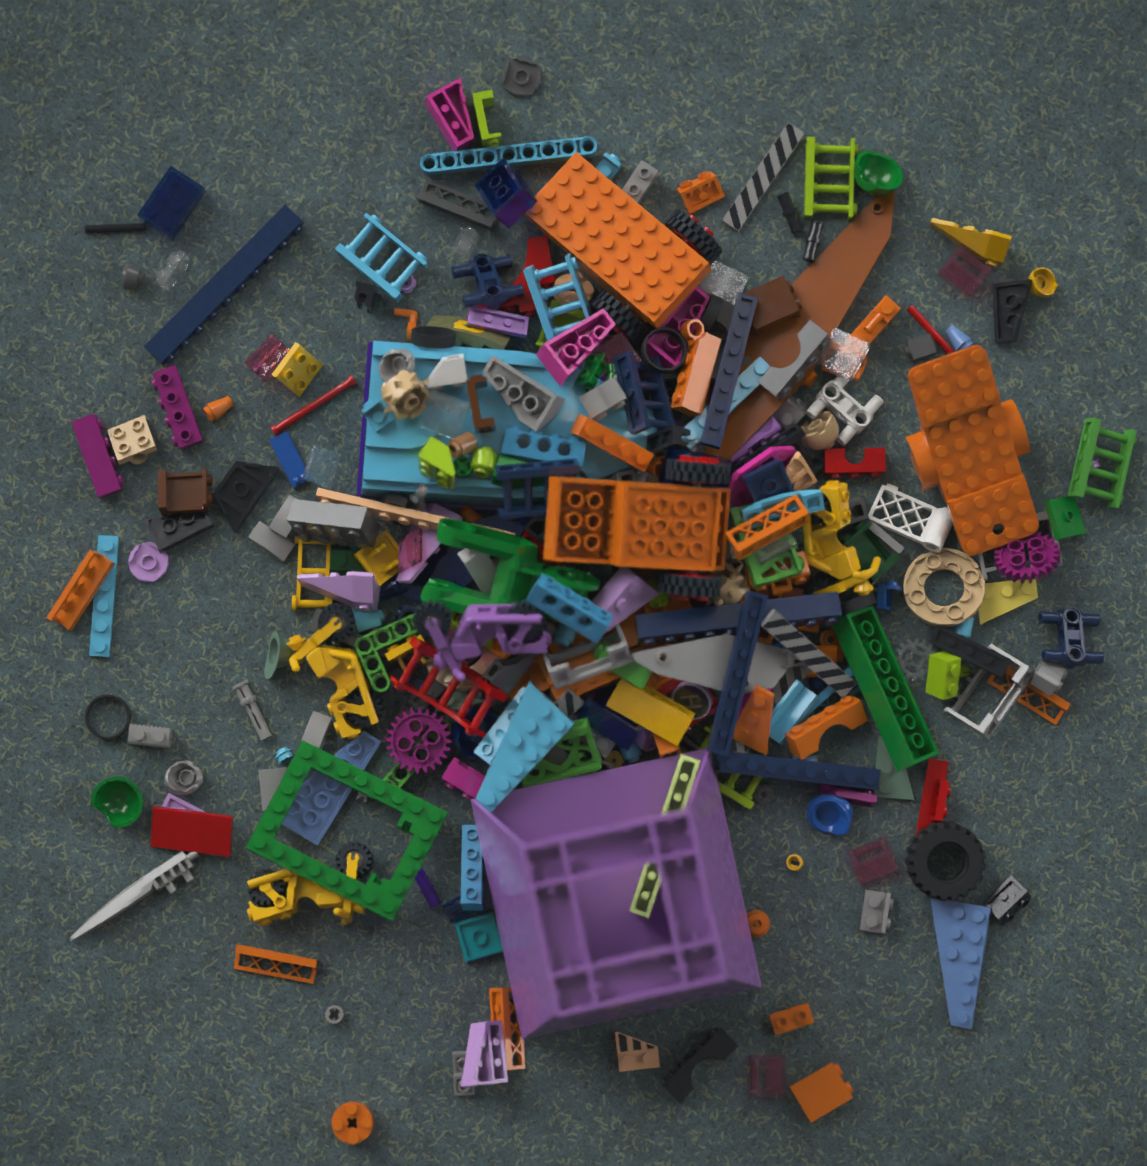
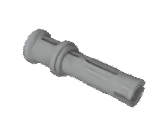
[231,679,272,741]

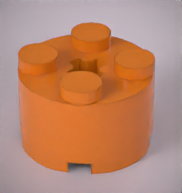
[331,1101,374,1144]

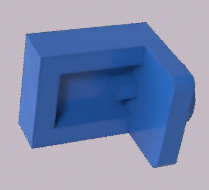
[875,581,903,611]

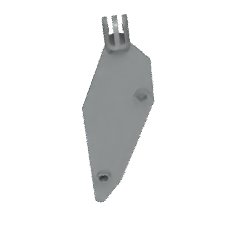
[633,634,805,693]

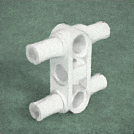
[805,376,883,446]

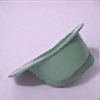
[264,631,294,679]

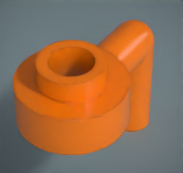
[394,308,418,342]

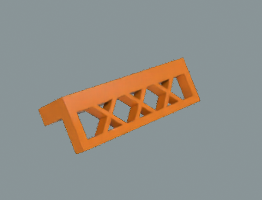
[725,494,809,561]
[46,550,115,631]
[986,666,1070,725]
[233,944,318,984]
[489,987,525,1070]

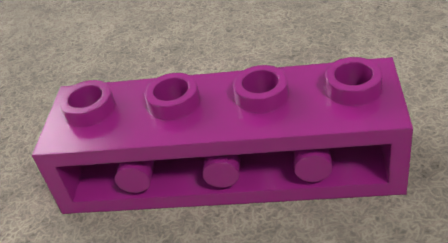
[151,365,204,451]

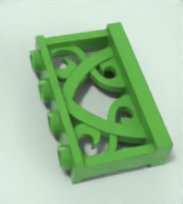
[729,502,804,590]
[521,717,602,788]

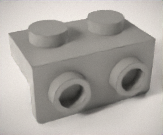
[772,395,807,430]

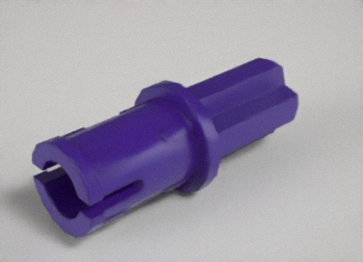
[415,869,442,909]

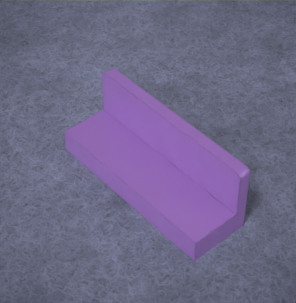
[466,306,529,338]

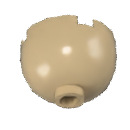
[801,411,839,450]

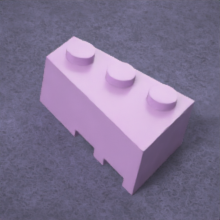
[591,566,659,632]

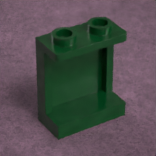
[839,521,900,584]

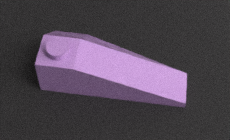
[397,503,462,583]

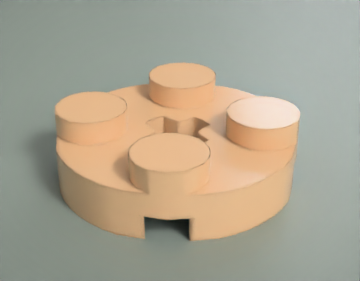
[554,272,594,309]

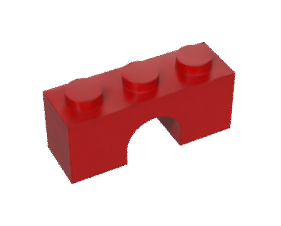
[823,447,886,479]

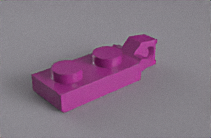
[820,783,877,808]

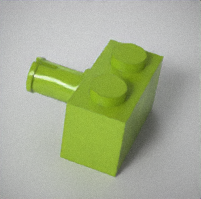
[925,651,970,700]

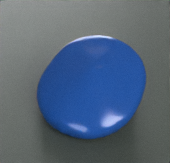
[806,794,854,835]

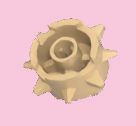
[381,370,430,420]
[705,562,750,607]

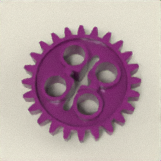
[994,532,1061,584]
[386,707,452,774]

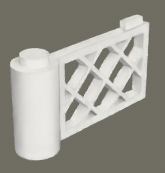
[866,483,953,553]

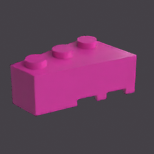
[442,757,486,801]

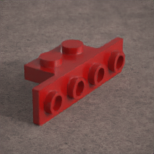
[915,758,951,837]

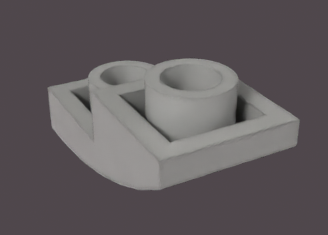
[269,495,297,538]
[247,521,295,561]
[301,711,333,750]
[452,1051,475,1096]

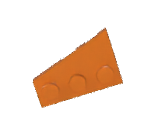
[733,684,775,755]

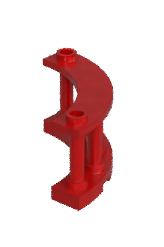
[389,636,508,737]

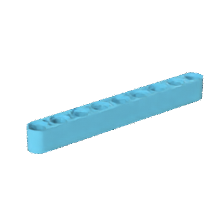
[420,137,597,176]

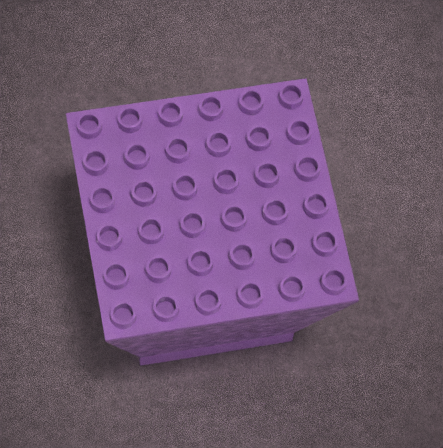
[470,748,762,1040]

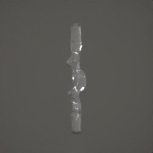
[407,484,427,511]

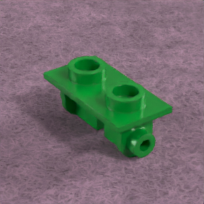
[574,353,606,393]

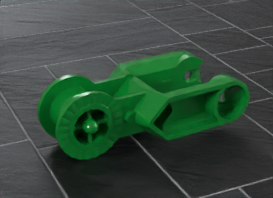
[420,518,601,624]

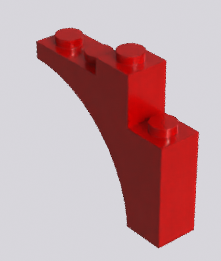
[478,235,555,318]

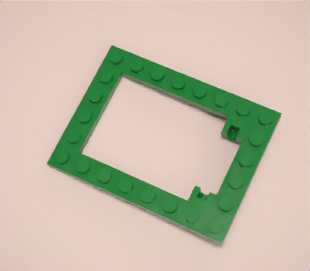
[246,740,448,922]

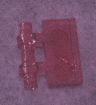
[244,334,289,382]

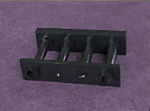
[731,423,825,476]

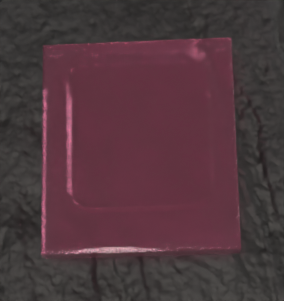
[398,528,422,573]

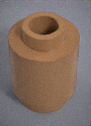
[447,432,477,458]

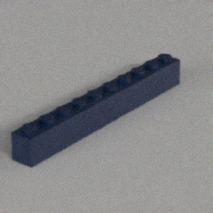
[144,204,304,366]
[634,592,842,647]

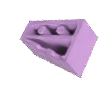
[461,1020,508,1087]

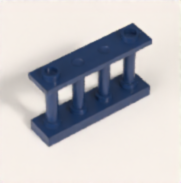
[613,351,675,435]
[495,458,580,521]

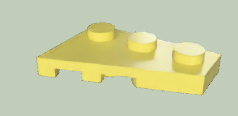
[978,579,1038,625]

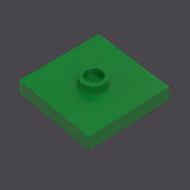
[1044,496,1086,540]

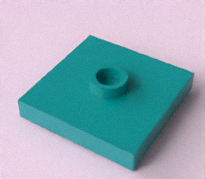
[454,912,503,963]

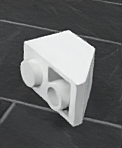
[426,354,467,390]

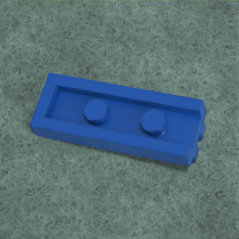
[269,431,312,489]

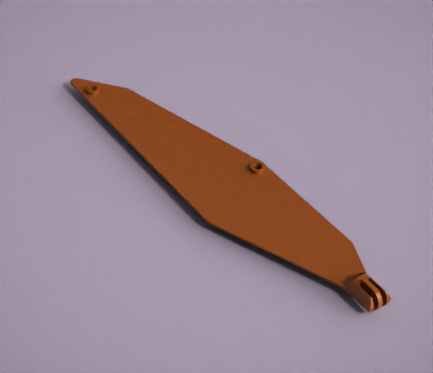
[666,190,896,485]

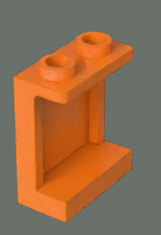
[789,1061,854,1123]

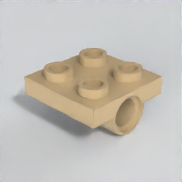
[107,415,157,465]

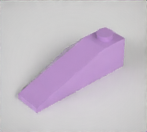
[297,571,381,612]

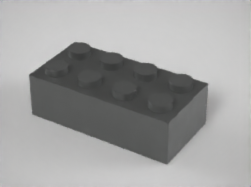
[287,499,380,548]

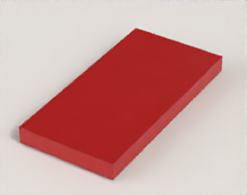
[151,806,234,857]

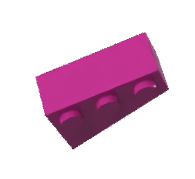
[424,78,474,151]

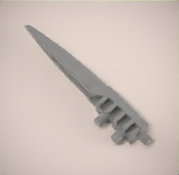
[70,851,199,941]

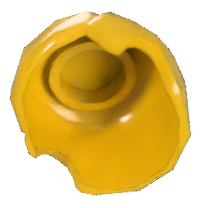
[1028,267,1058,298]

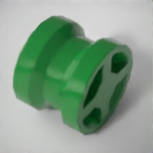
[453,456,473,478]

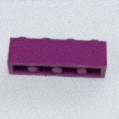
[71,414,125,499]

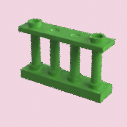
[1067,417,1137,509]

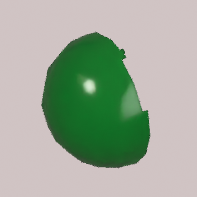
[854,150,903,196]
[90,776,143,828]

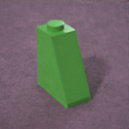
[593,639,652,690]

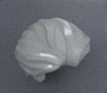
[379,349,415,383]
[164,760,203,795]

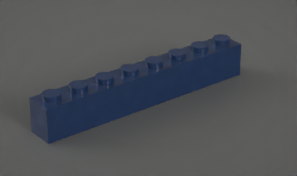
[715,751,881,790]

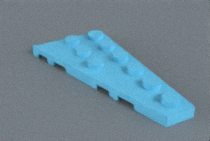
[476,681,575,813]

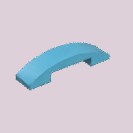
[742,490,825,530]

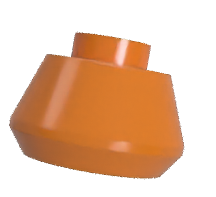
[747,910,770,938]

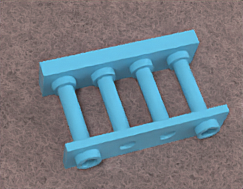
[335,213,429,303]
[523,253,593,341]
[474,686,526,765]

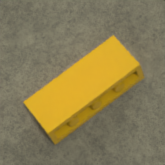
[606,678,695,746]

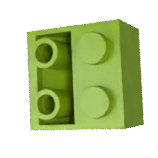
[418,436,456,490]

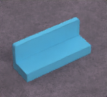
[769,680,819,746]

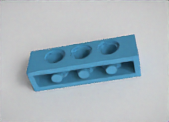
[500,425,586,469]
[526,573,613,643]
[461,825,484,911]

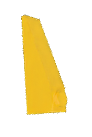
[929,218,1012,268]

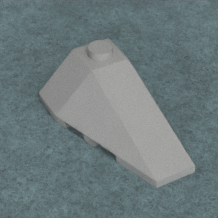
[482,355,565,432]

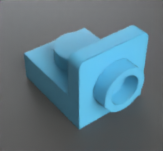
[596,153,622,181]
[361,399,393,432]

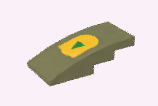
[426,315,512,350]

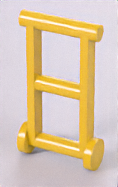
[292,536,335,612]

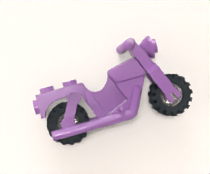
[413,599,551,681]

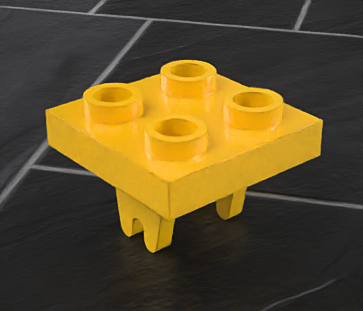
[271,342,323,397]
[354,530,404,586]
[385,634,427,671]

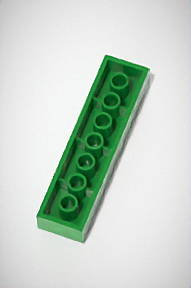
[832,605,939,772]

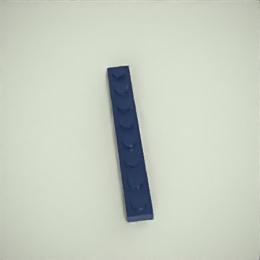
[699,293,758,449]
[707,590,768,756]

